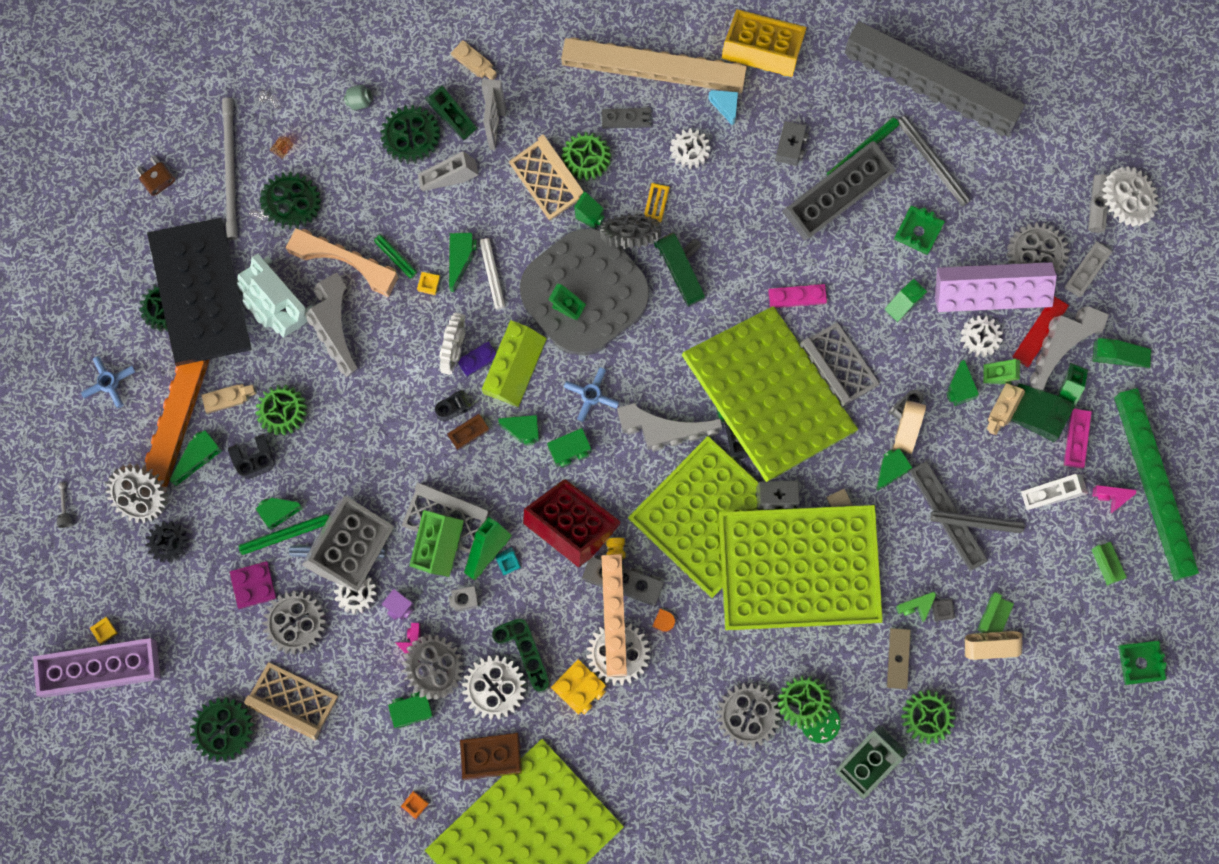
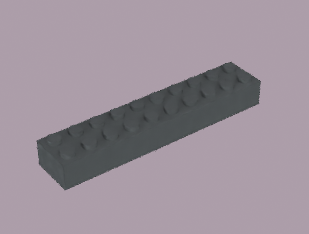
[844,21,1025,137]

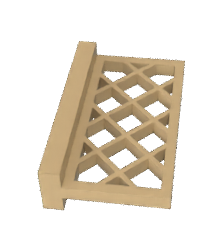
[509,134,584,221]
[244,662,338,741]

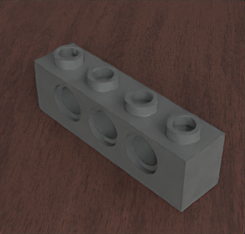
[582,555,664,607]

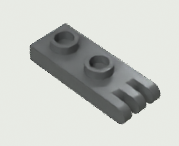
[602,108,652,129]

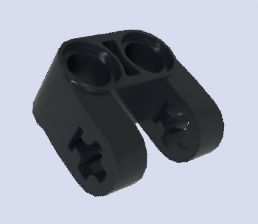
[228,433,275,479]

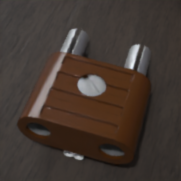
[135,156,175,196]

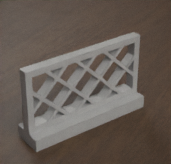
[482,79,507,150]
[800,322,880,408]
[401,482,491,553]

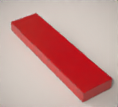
[1012,296,1069,367]

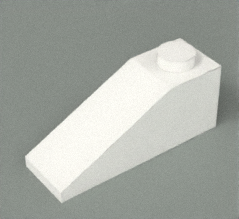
[1021,474,1088,510]

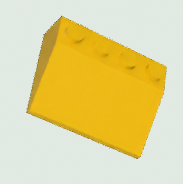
[721,9,807,77]

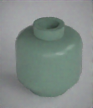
[344,84,373,111]

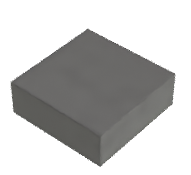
[932,599,955,621]

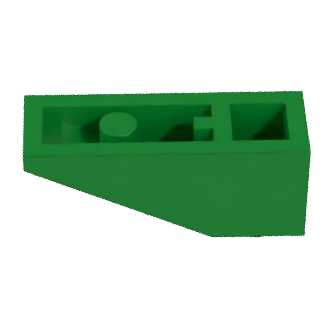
[449,233,477,292]
[1092,338,1151,368]
[170,430,222,486]

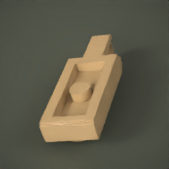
[451,40,497,80]
[987,383,1025,435]
[201,384,256,414]

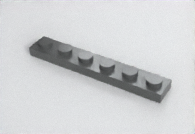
[909,461,988,571]

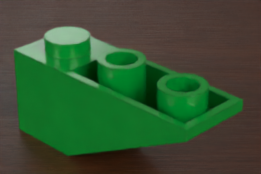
[464,517,512,581]

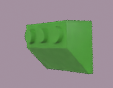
[409,510,464,577]

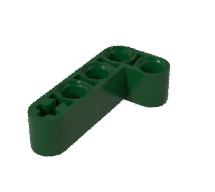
[654,232,705,307]
[492,618,550,693]

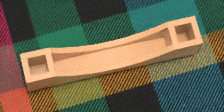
[286,229,398,297]
[602,555,627,677]

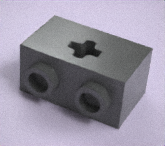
[775,121,808,166]
[756,481,800,510]

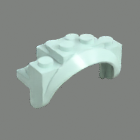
[237,254,312,338]

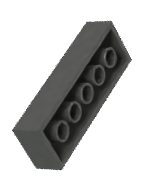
[782,141,896,240]

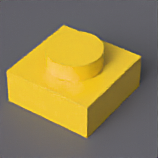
[417,272,440,295]
[90,617,118,645]

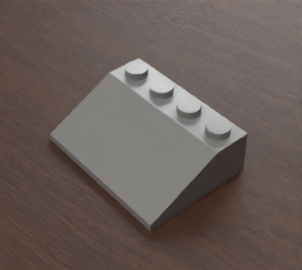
[302,496,394,592]

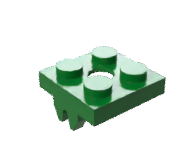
[894,205,945,256]
[1118,641,1167,685]

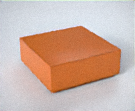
[401,791,429,819]

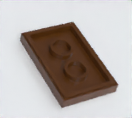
[460,733,522,781]

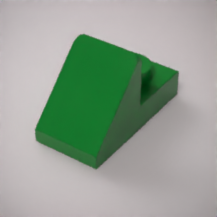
[548,283,586,320]

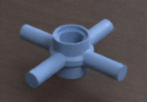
[81,356,136,408]
[564,368,619,422]

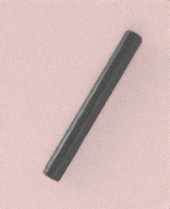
[930,510,1024,533]

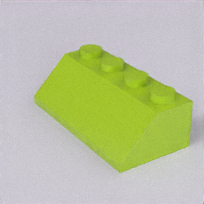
[482,320,547,407]

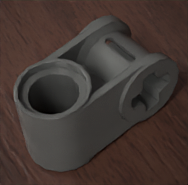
[888,390,923,422]

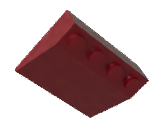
[523,479,621,568]

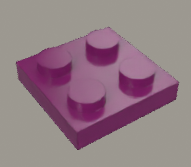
[229,561,277,609]

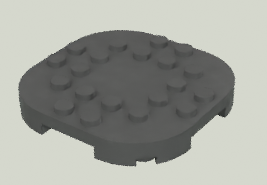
[520,229,648,356]

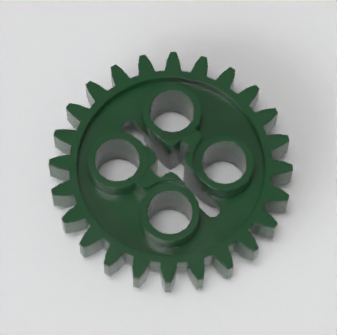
[380,105,441,164]
[260,172,321,230]
[190,697,255,762]

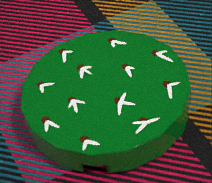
[801,708,840,743]

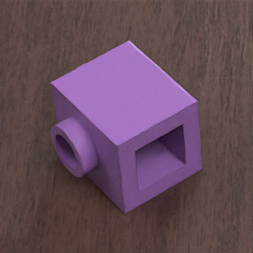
[382,589,414,620]

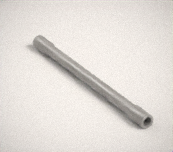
[222,98,238,240]

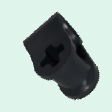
[435,390,473,422]

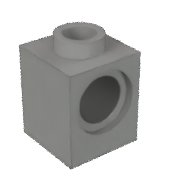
[449,586,479,612]

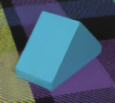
[708,90,738,125]

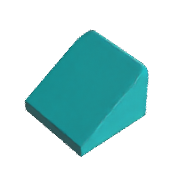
[495,547,521,576]

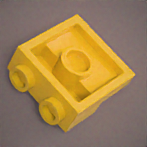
[551,659,606,715]

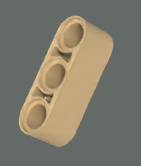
[893,400,926,454]
[965,631,1022,660]

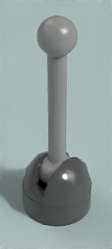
[56,482,73,528]

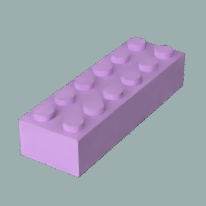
[935,262,1057,312]
[33,638,161,698]

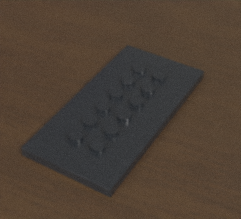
[147,218,252,366]

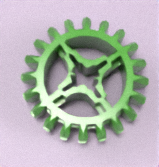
[561,132,612,181]
[255,385,308,436]
[778,675,832,729]
[901,690,956,744]

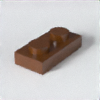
[447,414,490,451]

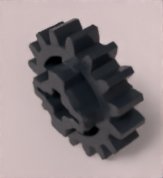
[145,521,189,563]

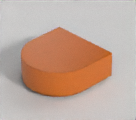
[652,609,675,632]

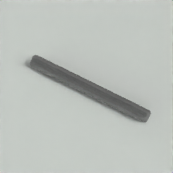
[898,116,970,206]

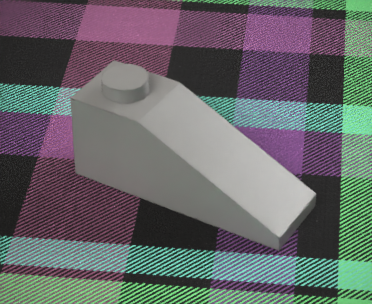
[418,151,478,191]

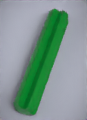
[374,234,417,279]

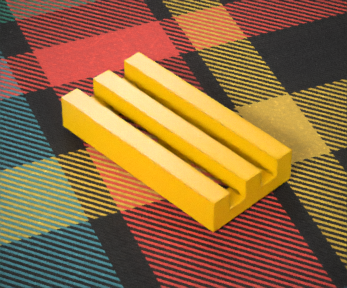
[644,183,670,223]

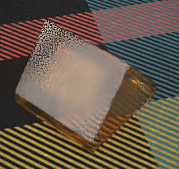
[269,136,293,159]

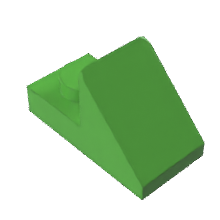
[983,359,1020,385]
[895,592,936,623]

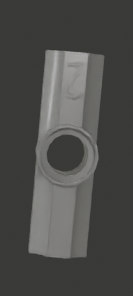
[1088,174,1108,233]

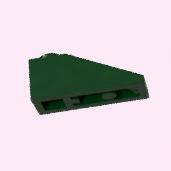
[424,85,477,140]

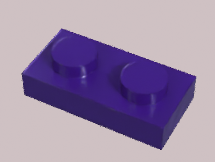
[457,341,496,377]

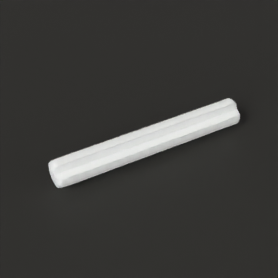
[480,238,505,310]

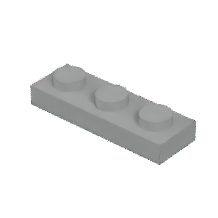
[1064,241,1112,298]

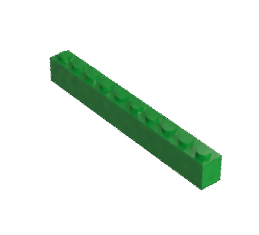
[1114,388,1199,582]

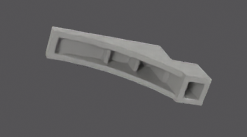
[305,273,358,378]
[1030,306,1109,390]
[617,403,722,451]

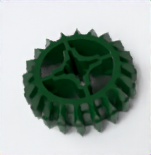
[139,284,168,332]

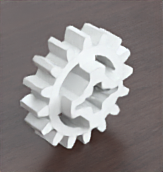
[670,128,710,169]
[960,316,1003,358]
[334,578,377,615]

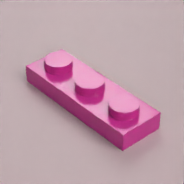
[768,284,827,308]
[1064,409,1092,469]

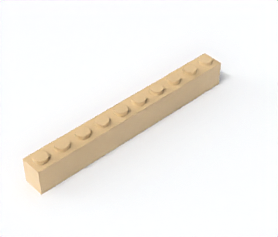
[561,37,746,93]

